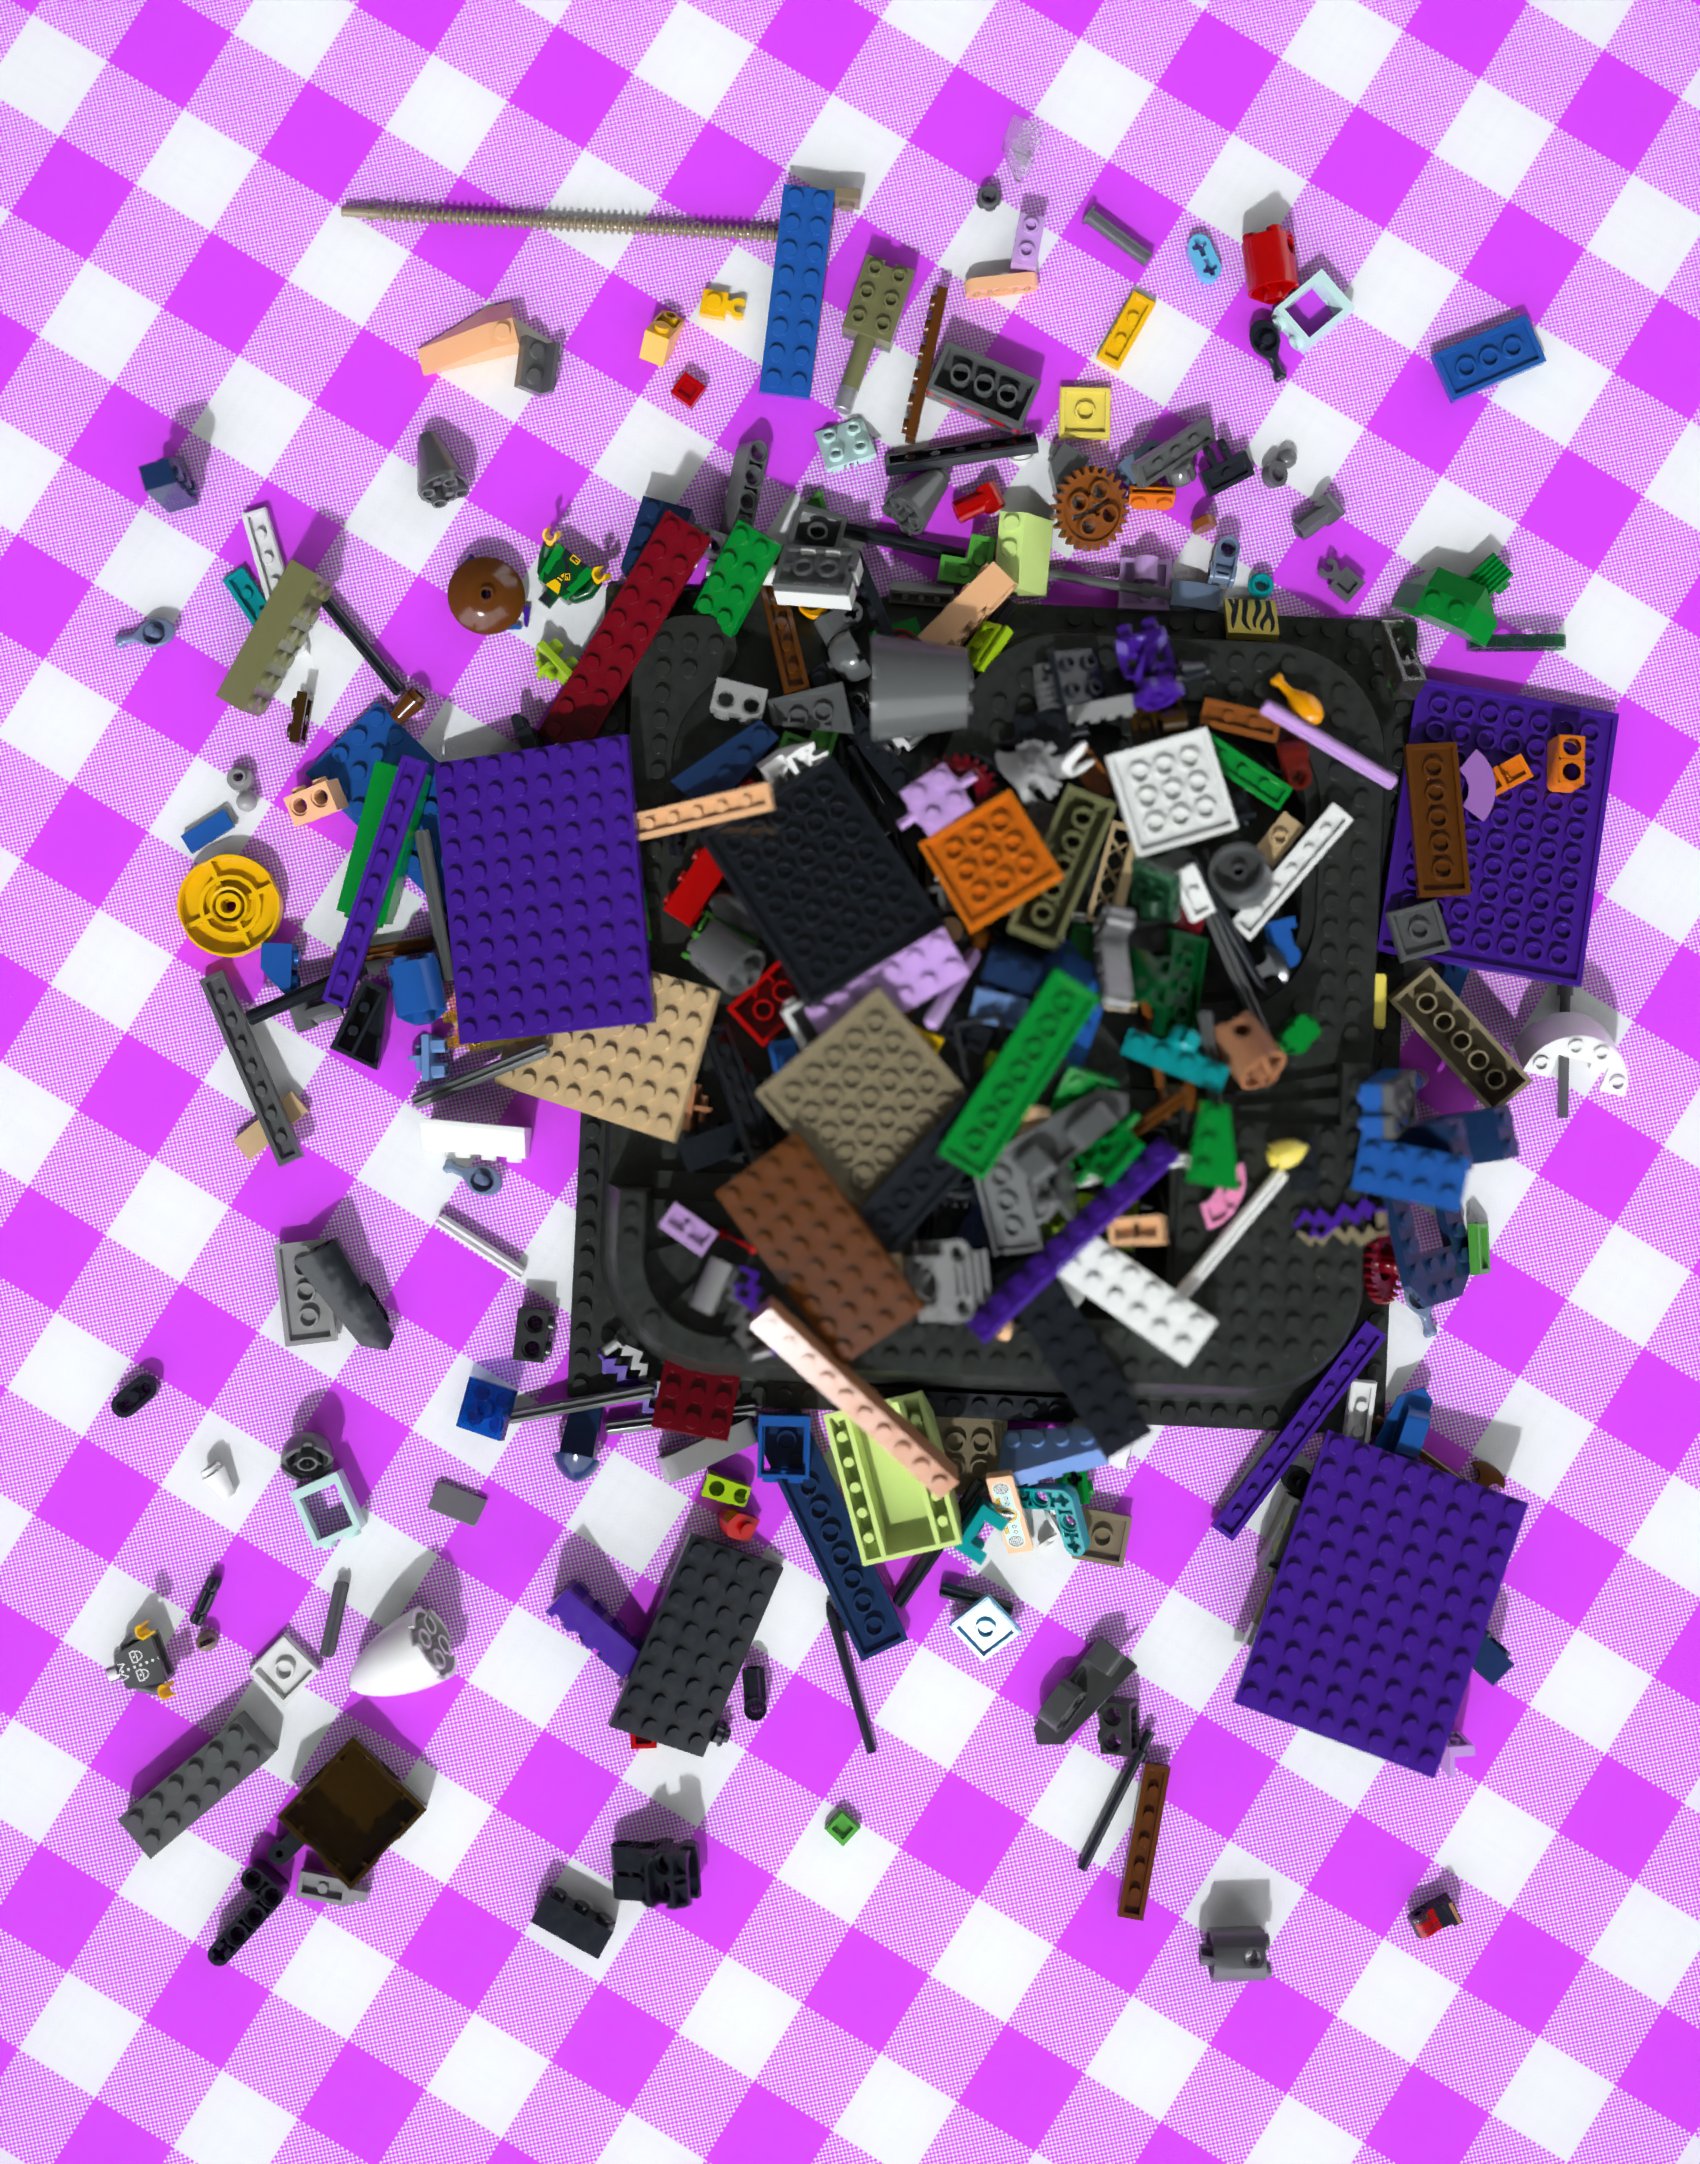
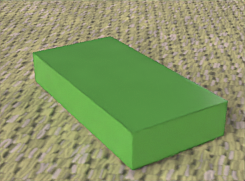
[1467,1222,1491,1275]

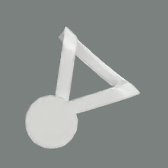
[1037,1510,1061,1551]

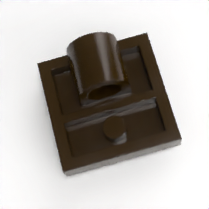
[1129,696,1188,748]

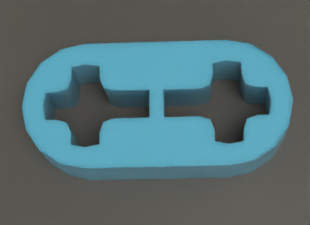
[1186,234,1222,285]

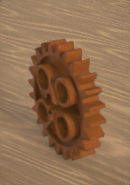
[1050,466,1129,551]

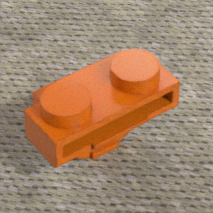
[1127,481,1176,511]

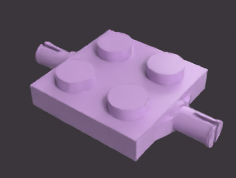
[896,763,977,837]

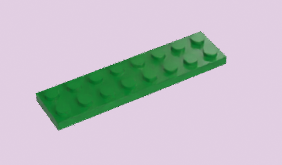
[937,968,1101,1181]

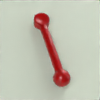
[718,1228,757,1253]

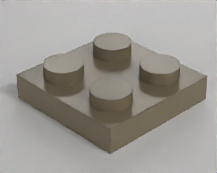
[1071,1506,1132,1568]

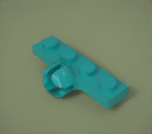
[1120,1025,1231,1094]

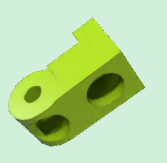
[700,1469,752,1507]

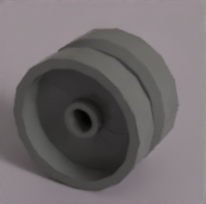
[1208,842,1274,910]

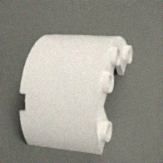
[1513,1012,1628,1097]

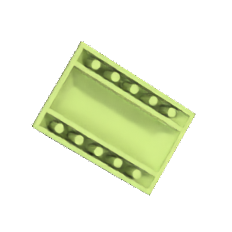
[823,1390,963,1566]

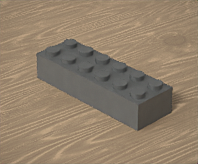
[117,1711,278,1859]

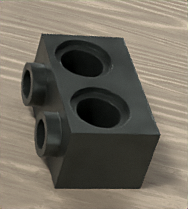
[512,1306,556,1363]
[1097,1696,1139,1757]

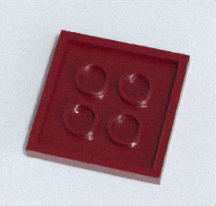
[651,1360,740,1442]

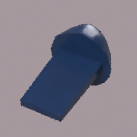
[552,1407,603,1482]

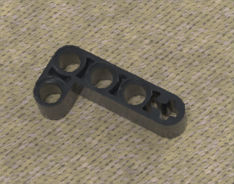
[207,1859,290,1966]

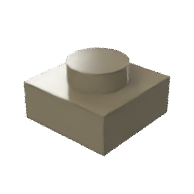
[834,187,861,212]

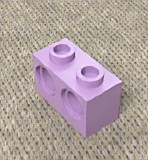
[1009,213,1045,274]

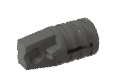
[1033,663,1062,711]

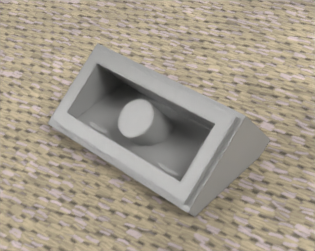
[427,1481,487,1527]

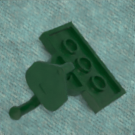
[1128,930,1209,1042]

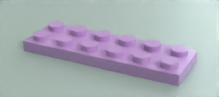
[804,927,970,1035]

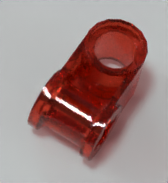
[1277,737,1312,790]

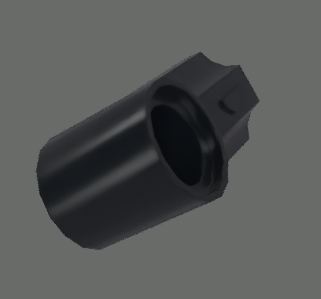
[742,1665,768,1721]

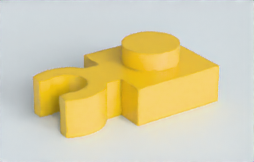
[699,289,746,321]

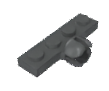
[1130,417,1216,489]

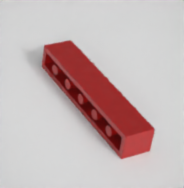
[663,778,758,929]

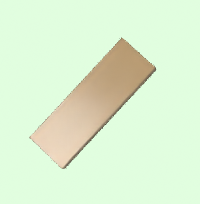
[233,1091,310,1160]

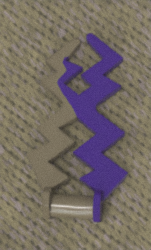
[1293,1198,1389,1247]

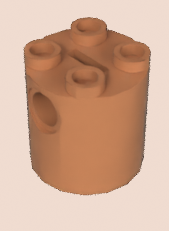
[1214,1011,1286,1090]

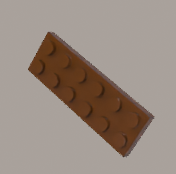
[1403,742,1471,898]

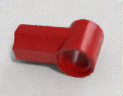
[951,480,1006,524]

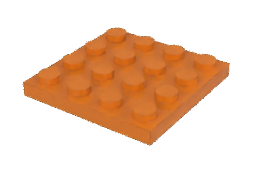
[918,789,1064,933]

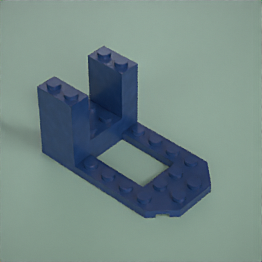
[1376,1104,1520,1307]

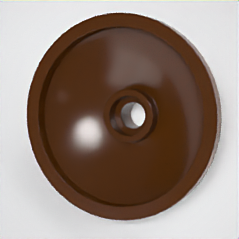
[448,557,525,635]

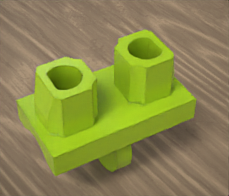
[534,638,579,687]

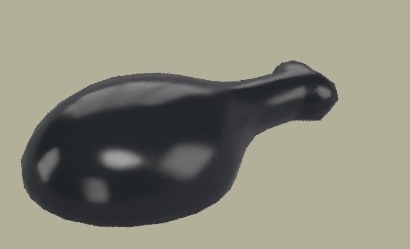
[1249,319,1287,383]
[1280,1465,1311,1498]

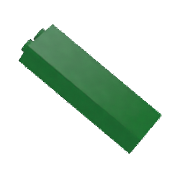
[336,760,432,928]

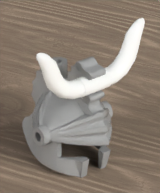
[995,739,1095,806]

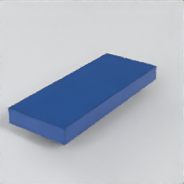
[181,809,236,854]

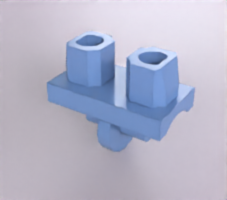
[408,1034,450,1081]

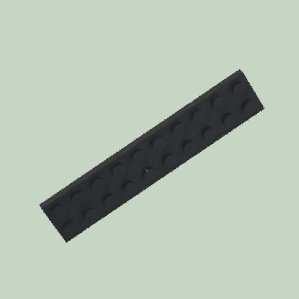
[857,1056,1069,1255]

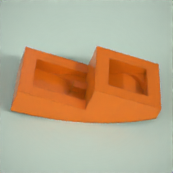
[1492,754,1533,797]

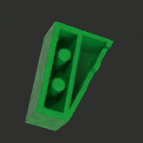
[1181,1101,1240,1192]

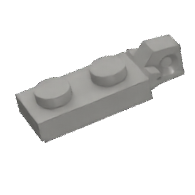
[295,1868,371,1907]

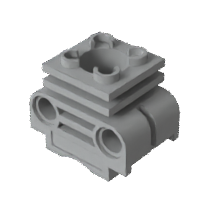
[903,1240,992,1323]

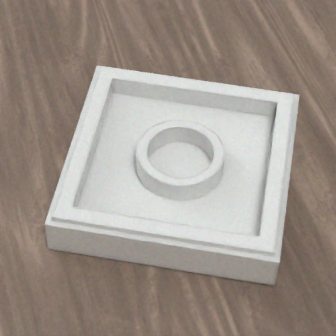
[248,1632,322,1707]

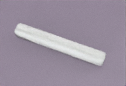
[436,1214,526,1279]

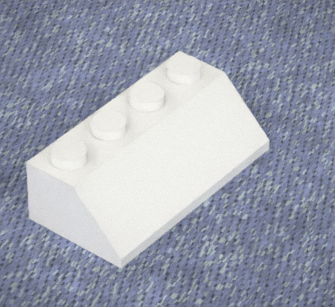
[420,1118,532,1163]

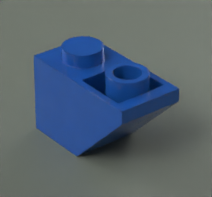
[260,943,302,994]

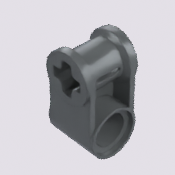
[814,601,864,646]

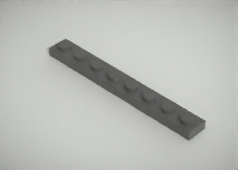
[199,970,305,1167]

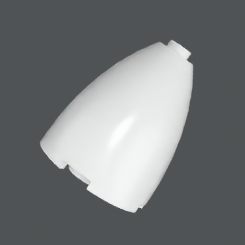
[349,1605,457,1696]

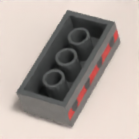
[926,340,1041,435]

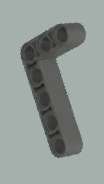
[691,440,768,561]

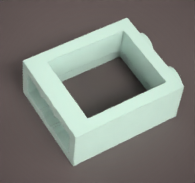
[1271,269,1355,355]
[289,1468,367,1550]

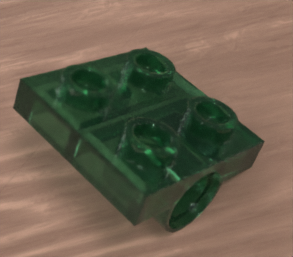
[1132,857,1181,923]

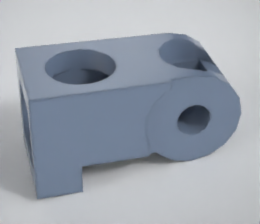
[1115,440,1161,488]

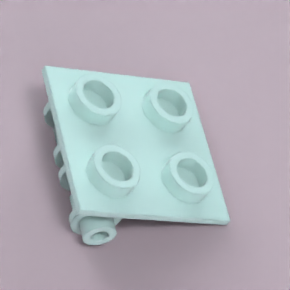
[814,417,876,474]

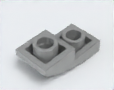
[1026,797,1058,840]

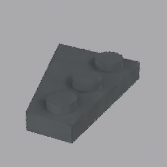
[767,682,855,734]

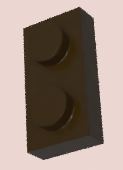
[287,691,314,747]

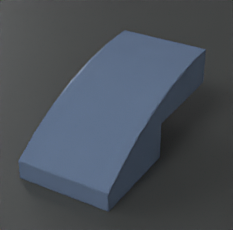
[1170,580,1220,613]

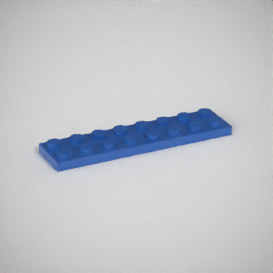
[759,184,835,400]

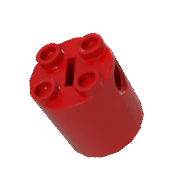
[1242,224,1299,304]

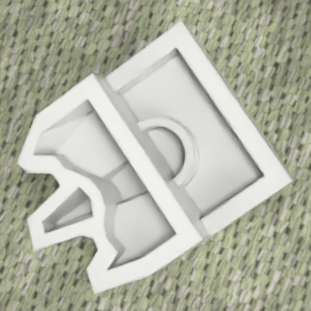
[756,741,829,791]

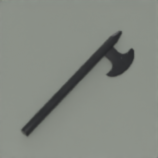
[1187,856,1289,998]
[826,1601,877,1754]

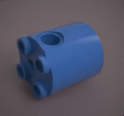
[387,953,448,1026]

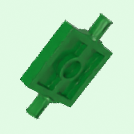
[1072,1110,1145,1187]

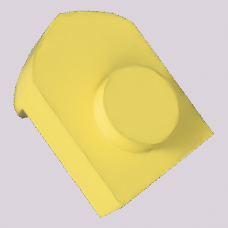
[1266,1140,1307,1170]

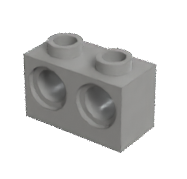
[710,677,768,726]

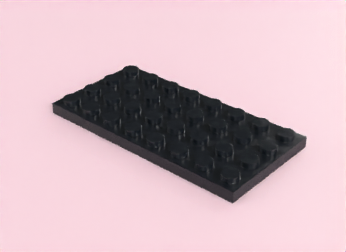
[608,1532,783,1758]

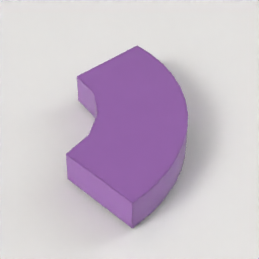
[1459,749,1496,822]

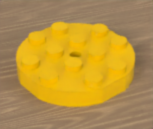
[177,854,283,958]

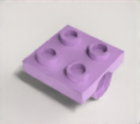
[1117,555,1172,613]

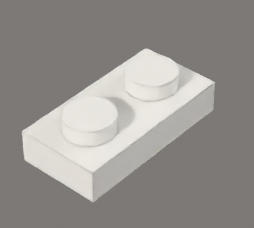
[1168,863,1216,923]

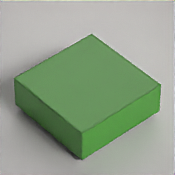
[824,1808,861,1846]

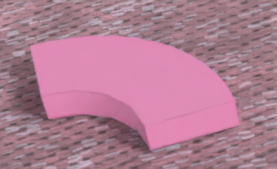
[1199,1162,1246,1230]

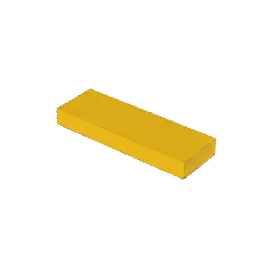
[1096,290,1156,371]

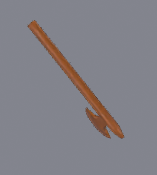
[1141,1000,1197,1120]

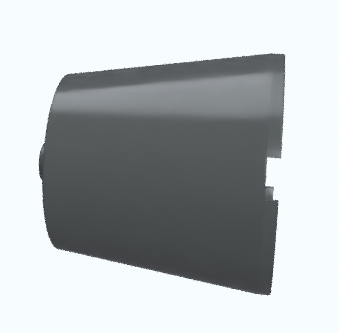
[871,634,973,741]

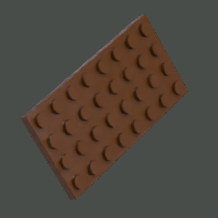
[715,1132,927,1365]

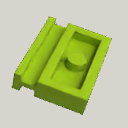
[966,621,1013,673]

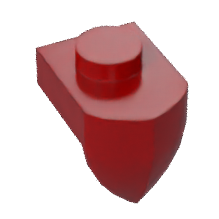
[718,1508,760,1543]

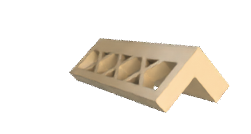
[1085,820,1137,924]

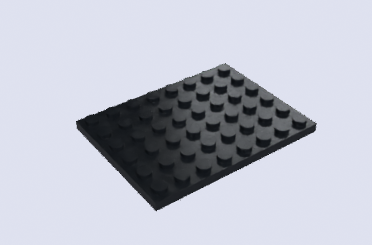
[698,756,946,1010]

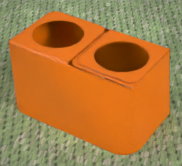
[1547,735,1585,793]

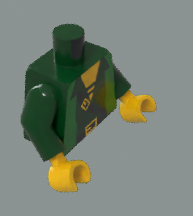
[537,526,611,609]

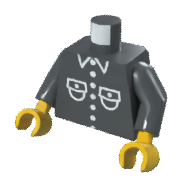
[106,1620,177,1700]

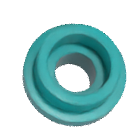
[1248,573,1274,599]

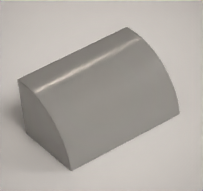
[689,1256,735,1315]

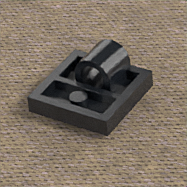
[1048,648,1106,706]

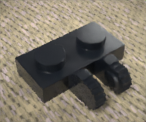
[1197,438,1255,497]

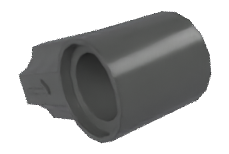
[1291,492,1346,541]
[289,999,344,1032]

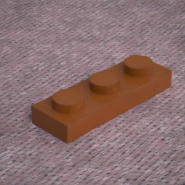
[1198,697,1280,743]

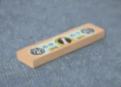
[986,1469,1033,1554]

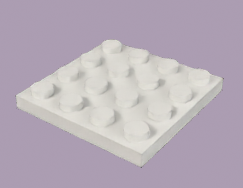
[1104,727,1239,859]

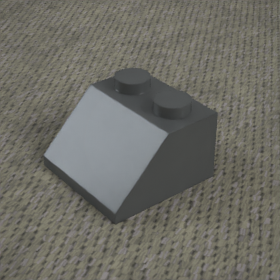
[787,503,849,548]

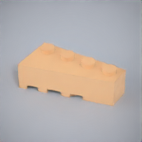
[917,561,1019,647]

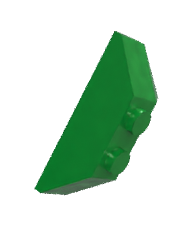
[1392,567,1498,648]

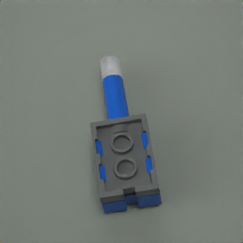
[1357,1068,1429,1139]

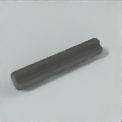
[320,1581,349,1658]

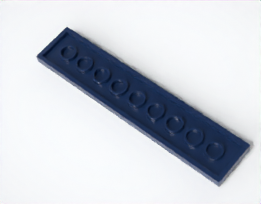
[754,1405,908,1661]

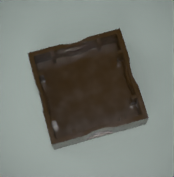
[276,1734,427,1891]

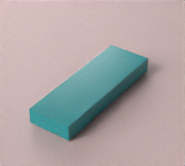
[222,566,267,626]

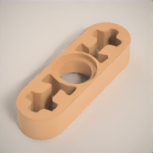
[964,272,1039,299]

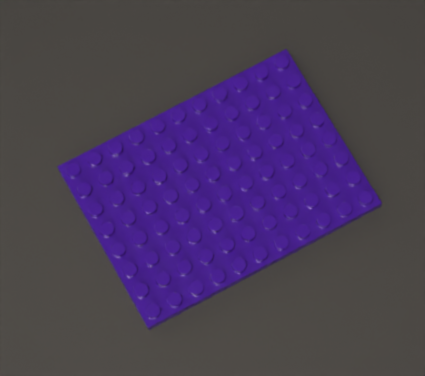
[1377,677,1619,988]
[434,734,656,1044]
[1232,1429,1529,1779]

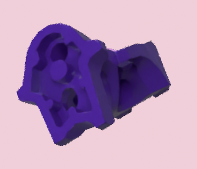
[1114,617,1185,711]

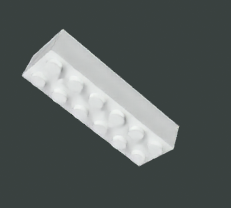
[1058,1235,1218,1366]

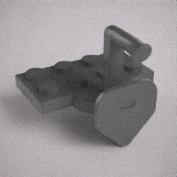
[974,1149,1079,1256]

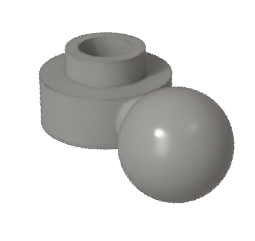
[227,766,257,812]

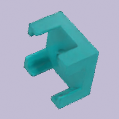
[954,1495,1009,1565]

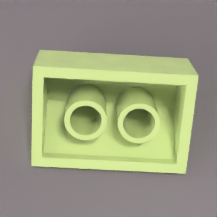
[995,511,1054,598]

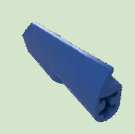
[1372,1387,1433,1461]

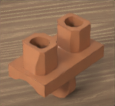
[681,1084,715,1131]

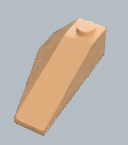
[418,302,520,376]

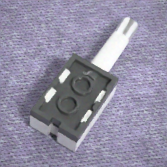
[705,544,863,610]

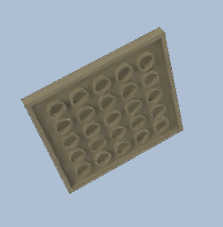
[755,986,967,1210]

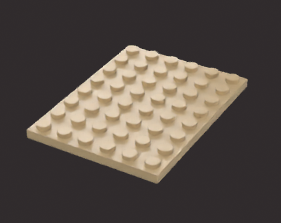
[494,970,721,1143]

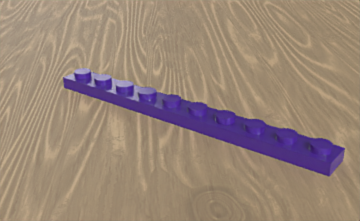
[322,754,430,1009]
[965,1137,1180,1343]
[1211,1319,1387,1541]

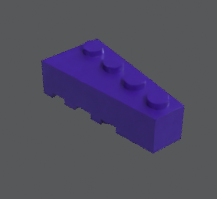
[545,1579,642,1679]

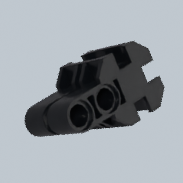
[611,1838,702,1910]

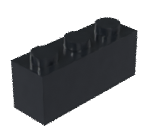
[530,1886,616,1959]

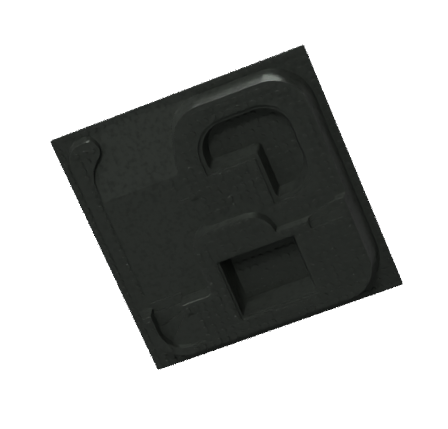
[567,585,1418,1435]

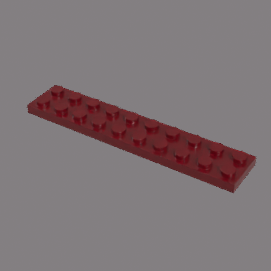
[538,510,713,744]

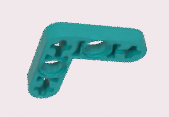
[1017,1482,1090,1556]

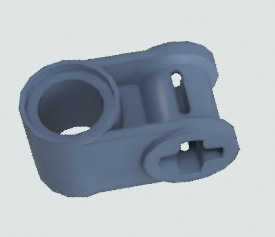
[1206,536,1240,589]

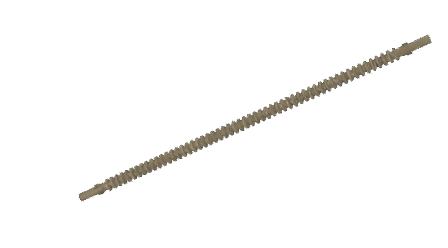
[341,204,778,243]

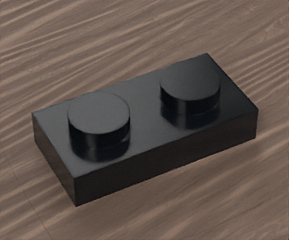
[1286,1136,1319,1192]

